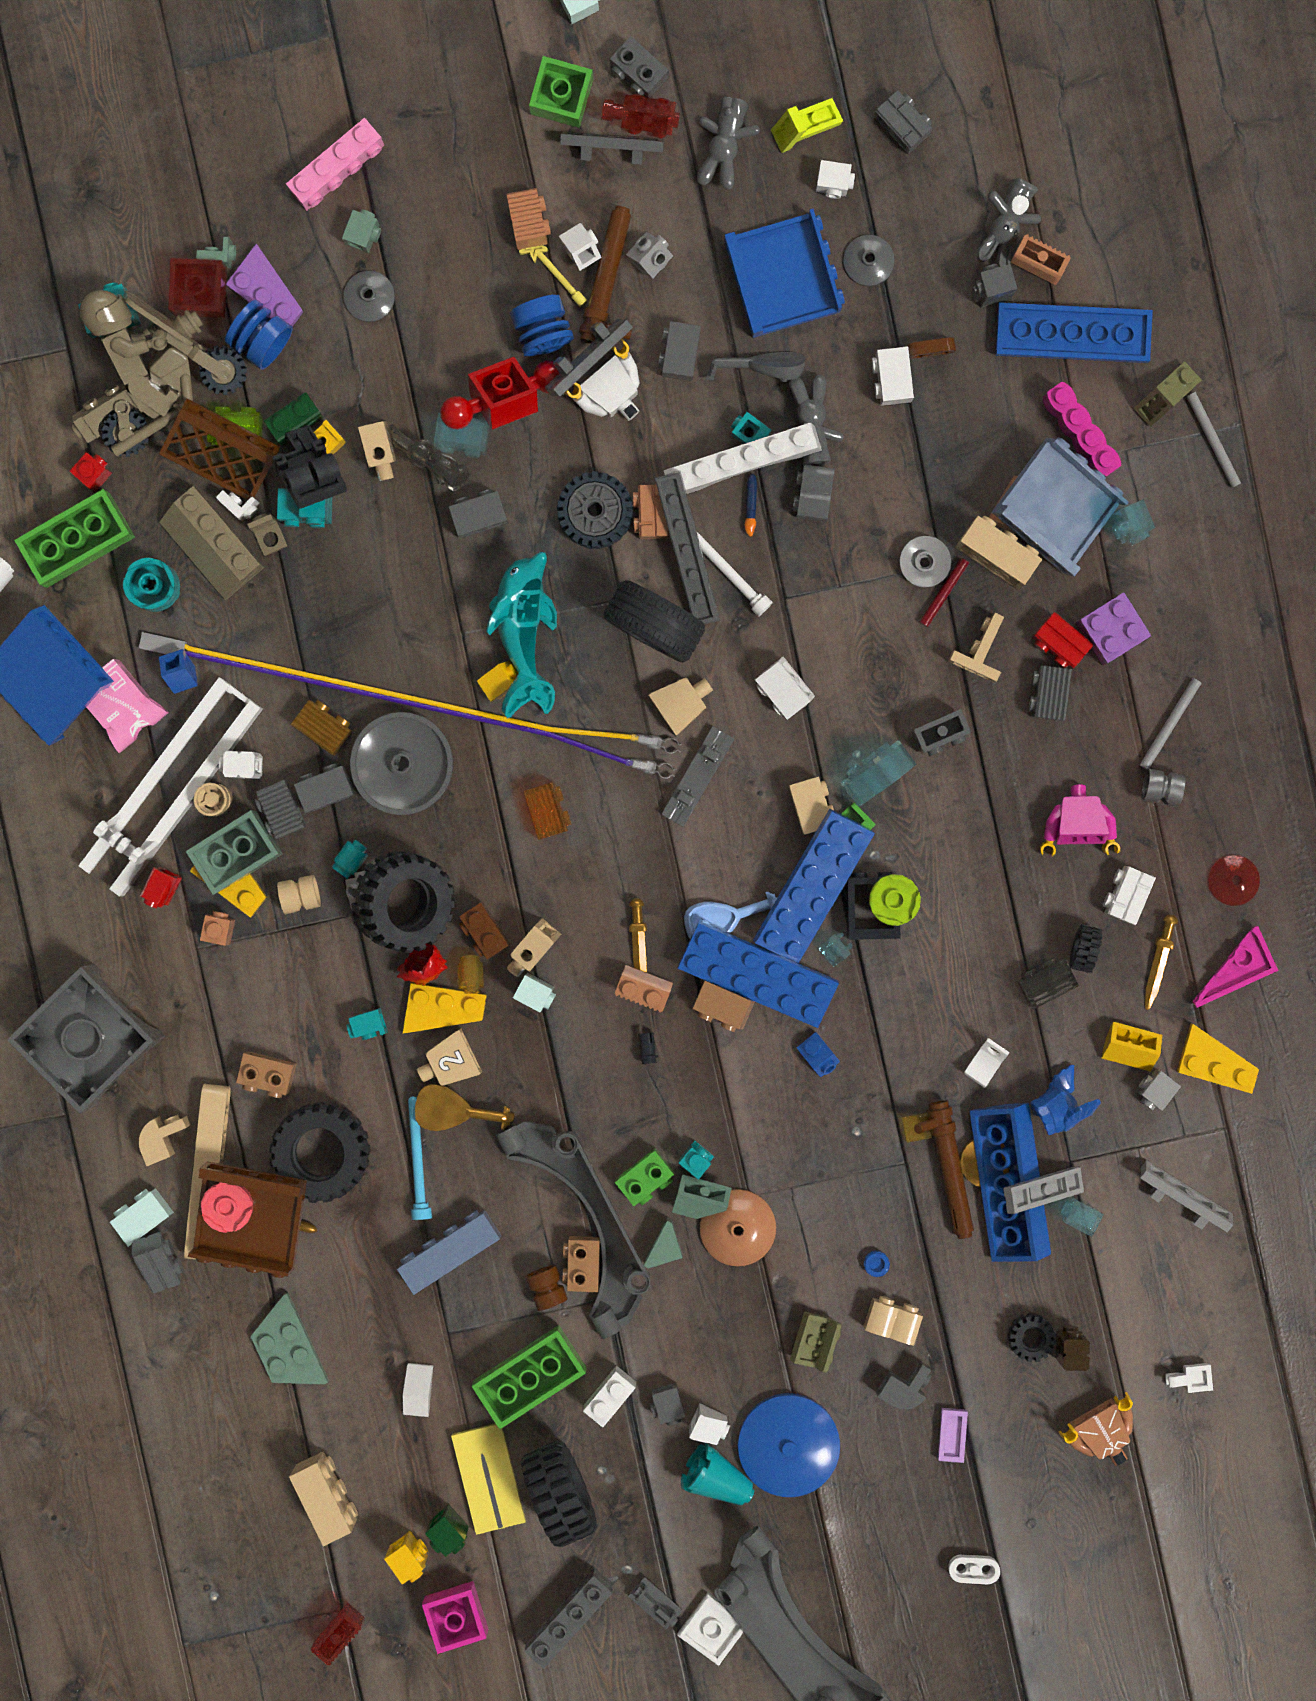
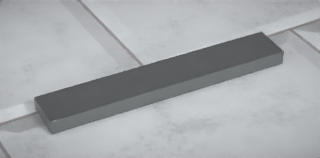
[655,471,720,624]

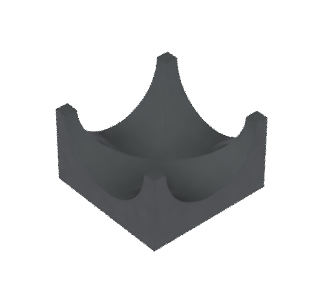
[7,964,165,1114]

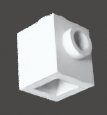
[816,160,855,199]
[559,223,602,271]

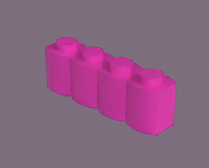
[1043,382,1121,477]

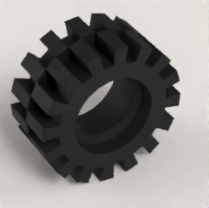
[1069,924,1103,974]
[1007,1313,1056,1362]

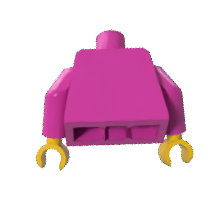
[1040,784,1120,856]

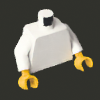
[564,339,640,421]

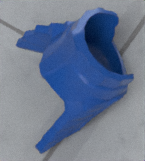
[1030,1064,1101,1135]

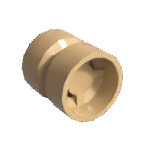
[194,783,233,816]
[277,875,321,914]

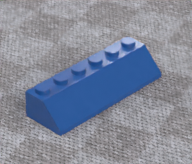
[970,1103,1051,1262]

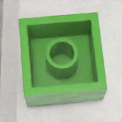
[529,56,593,128]

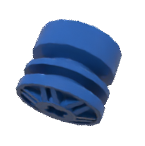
[510,295,574,357]
[225,300,293,370]

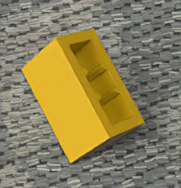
[1102,1022,1162,1072]

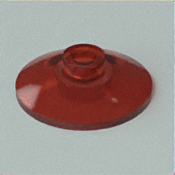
[1208,855,1260,906]

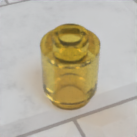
[457,955,484,994]

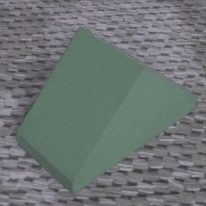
[644,1217,683,1268]

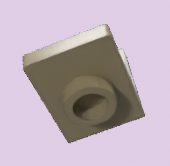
[247,513,288,556]

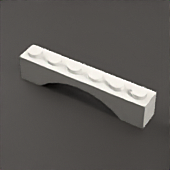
[664,423,822,494]

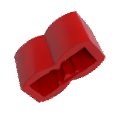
[140,867,182,909]

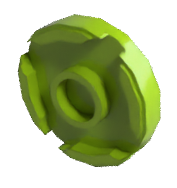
[869,874,921,926]

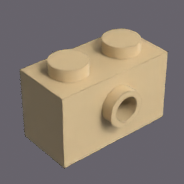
[788,777,834,835]

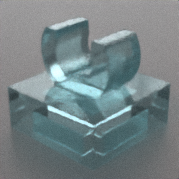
[817,933,853,967]

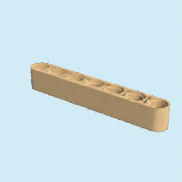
[184,1084,231,1260]

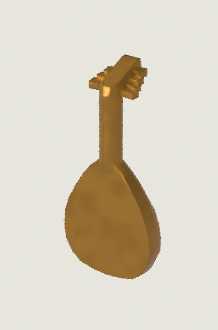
[415,1084,515,1131]

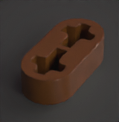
[907,338,956,359]

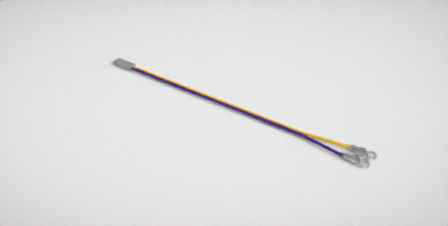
[139,632,682,779]

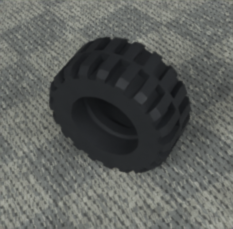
[351,851,455,953]
[269,1102,371,1203]
[521,1441,597,1547]

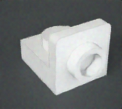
[216,490,259,522]

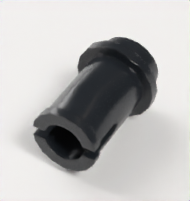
[638,1032,659,1064]

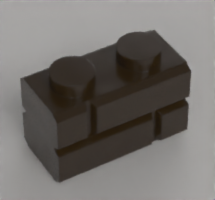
[1056,1326,1090,1371]

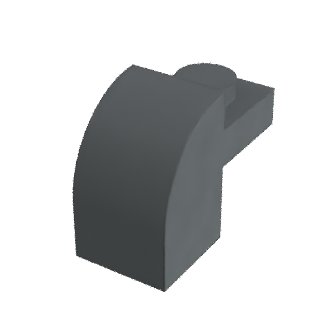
[876,1360,932,1409]

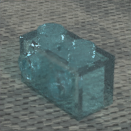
[1111,499,1155,545]

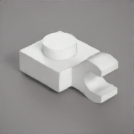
[1165,1363,1213,1393]

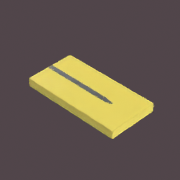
[451,1423,526,1535]

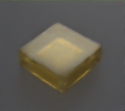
[902,1112,932,1143]

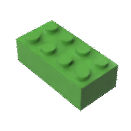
[14,489,135,588]
[472,1325,587,1429]

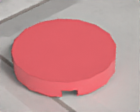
[201,1182,253,1233]

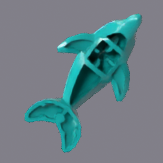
[486,552,557,718]

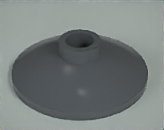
[843,235,894,286]
[344,271,395,322]

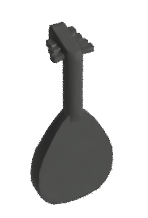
[706,352,805,382]

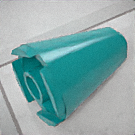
[681,1443,754,1505]

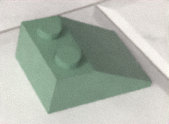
[186,810,283,895]

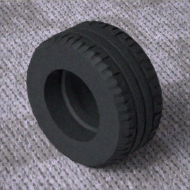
[604,580,705,663]

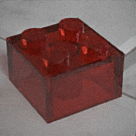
[168,258,227,318]

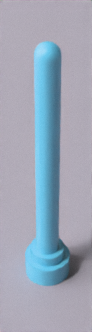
[408,1096,432,1220]

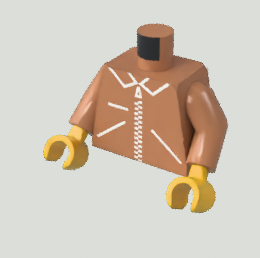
[1058,1392,1133,1466]

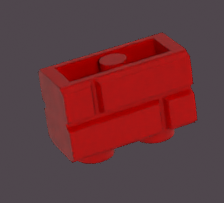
[1032,612,1094,669]

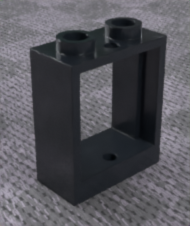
[846,872,901,940]

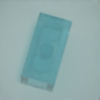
[434,413,490,458]

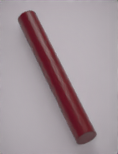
[920,558,969,627]

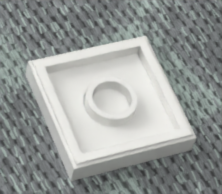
[678,1592,743,1666]

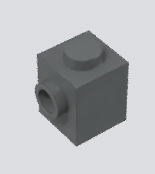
[650,1383,685,1426]

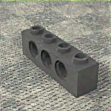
[525,1567,613,1669]

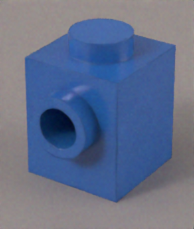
[159,649,198,694]

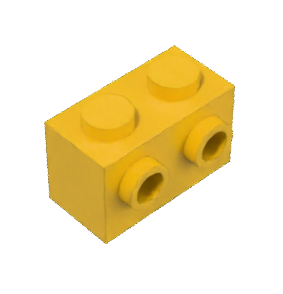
[384,1531,428,1584]

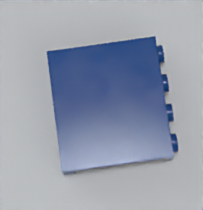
[724,209,845,338]
[0,605,114,746]

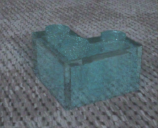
[841,740,917,807]

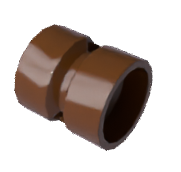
[525,1265,568,1311]

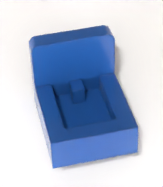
[797,1032,840,1077]

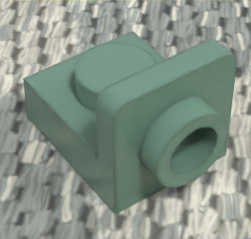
[196,237,236,268]

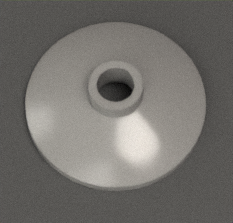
[900,536,951,587]

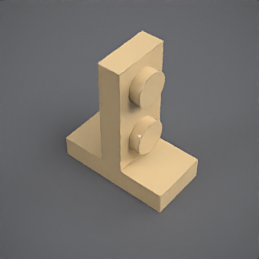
[947,613,1004,683]

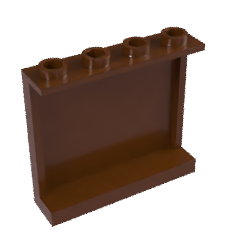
[188,1161,307,1278]

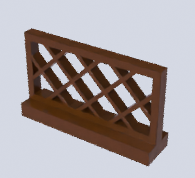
[159,398,280,500]

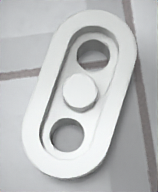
[948,1555,1000,1584]

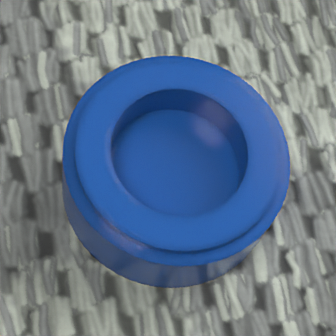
[864,1250,890,1277]

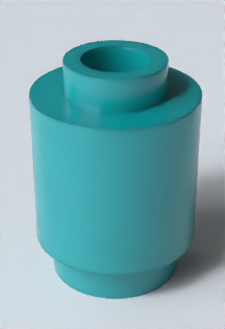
[332,840,368,879]

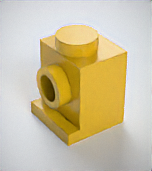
[314,420,346,454]

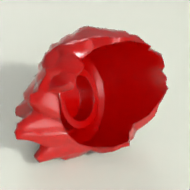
[396,943,448,986]

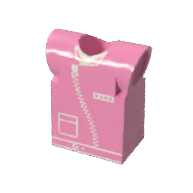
[87,659,169,753]

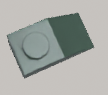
[672,1175,732,1219]

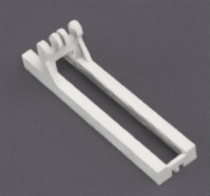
[79,677,263,897]

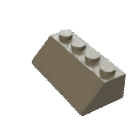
[159,486,265,600]

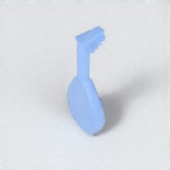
[684,892,777,939]

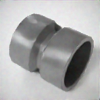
[1142,769,1185,807]

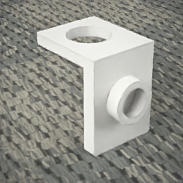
[964,1038,1009,1088]

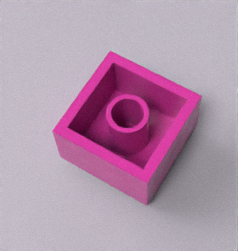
[422,1581,489,1654]

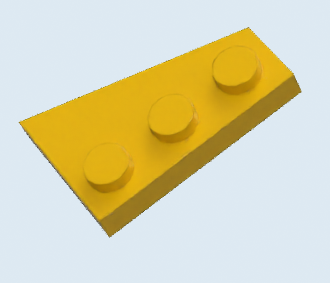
[190,866,267,917]
[1177,1023,1259,1094]

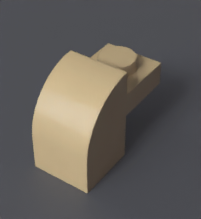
[139,1114,191,1166]

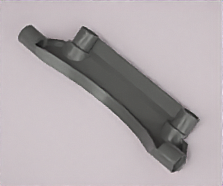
[495,1120,650,1339]
[714,1526,892,1701]

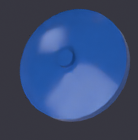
[738,1393,840,1497]

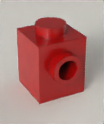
[70,452,112,492]

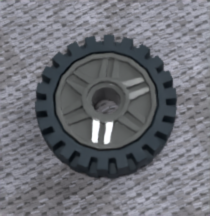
[557,471,633,549]

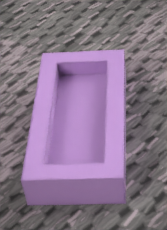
[937,1408,968,1463]

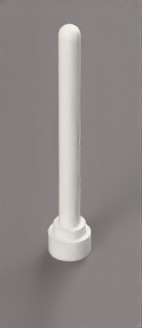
[697,532,773,617]

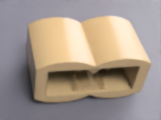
[863,1296,923,1346]

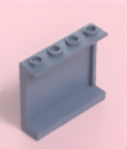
[992,437,1129,576]

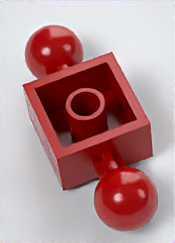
[440,357,559,430]

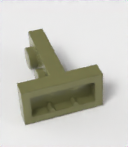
[1133,362,1202,427]

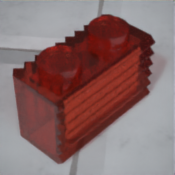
[310,1603,365,1666]

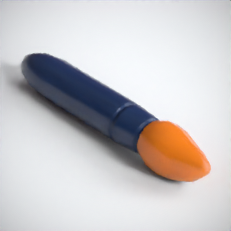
[744,473,757,536]

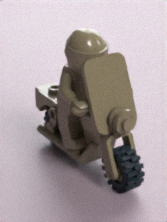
[71,290,247,457]

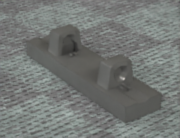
[560,132,664,165]
[544,319,633,397]
[662,726,734,827]

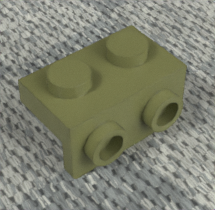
[790,1312,841,1373]

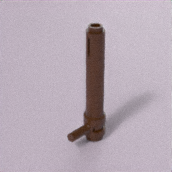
[579,206,632,344]
[914,1100,974,1239]

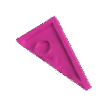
[1192,926,1278,1008]

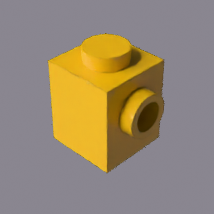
[477,660,519,702]

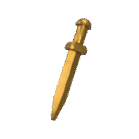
[629,898,647,973]
[1145,915,1178,1010]

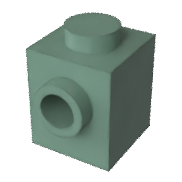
[342,209,381,253]

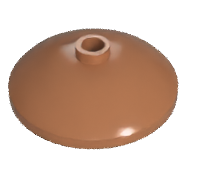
[700,1189,776,1266]

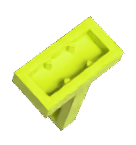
[771,98,843,153]

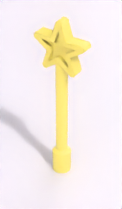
[519,245,588,308]

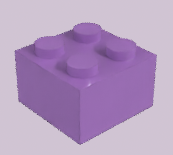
[1076,593,1151,665]

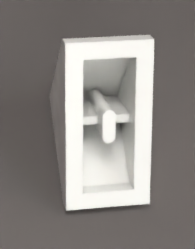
[403,1363,433,1417]

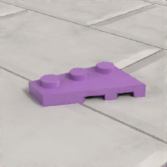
[226,244,303,327]

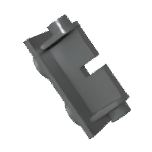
[628,1577,683,1629]

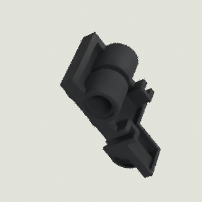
[272,425,347,509]

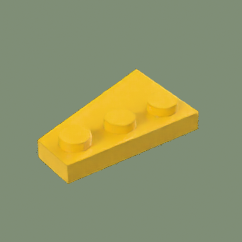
[403,983,487,1034]

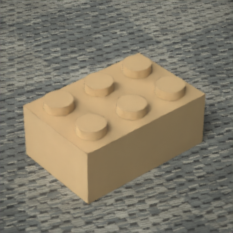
[955,516,1042,590]
[289,1451,358,1546]

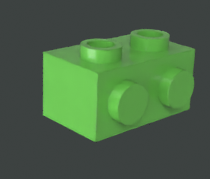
[615,1148,674,1206]

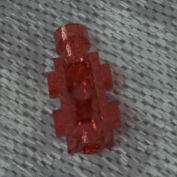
[601,94,680,138]

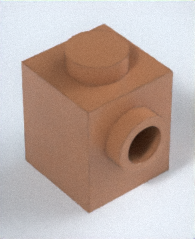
[200,911,235,946]

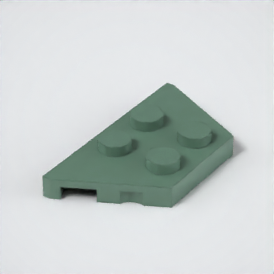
[250,1292,329,1384]

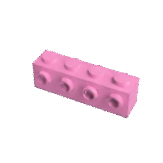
[286,118,384,211]

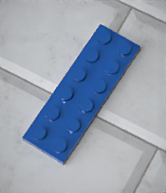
[995,303,1153,363]
[753,808,875,963]
[678,921,839,1028]

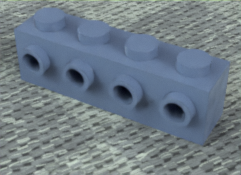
[397,1210,501,1295]

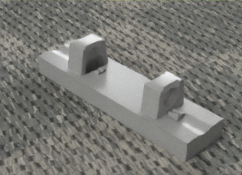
[1140,1160,1233,1232]
[1004,1167,1084,1214]

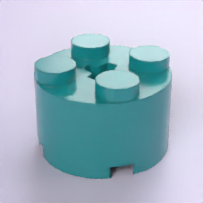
[123,558,180,612]

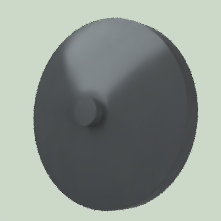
[350,712,454,815]

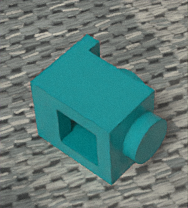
[731,412,772,444]
[346,1008,388,1041]
[678,1140,714,1179]

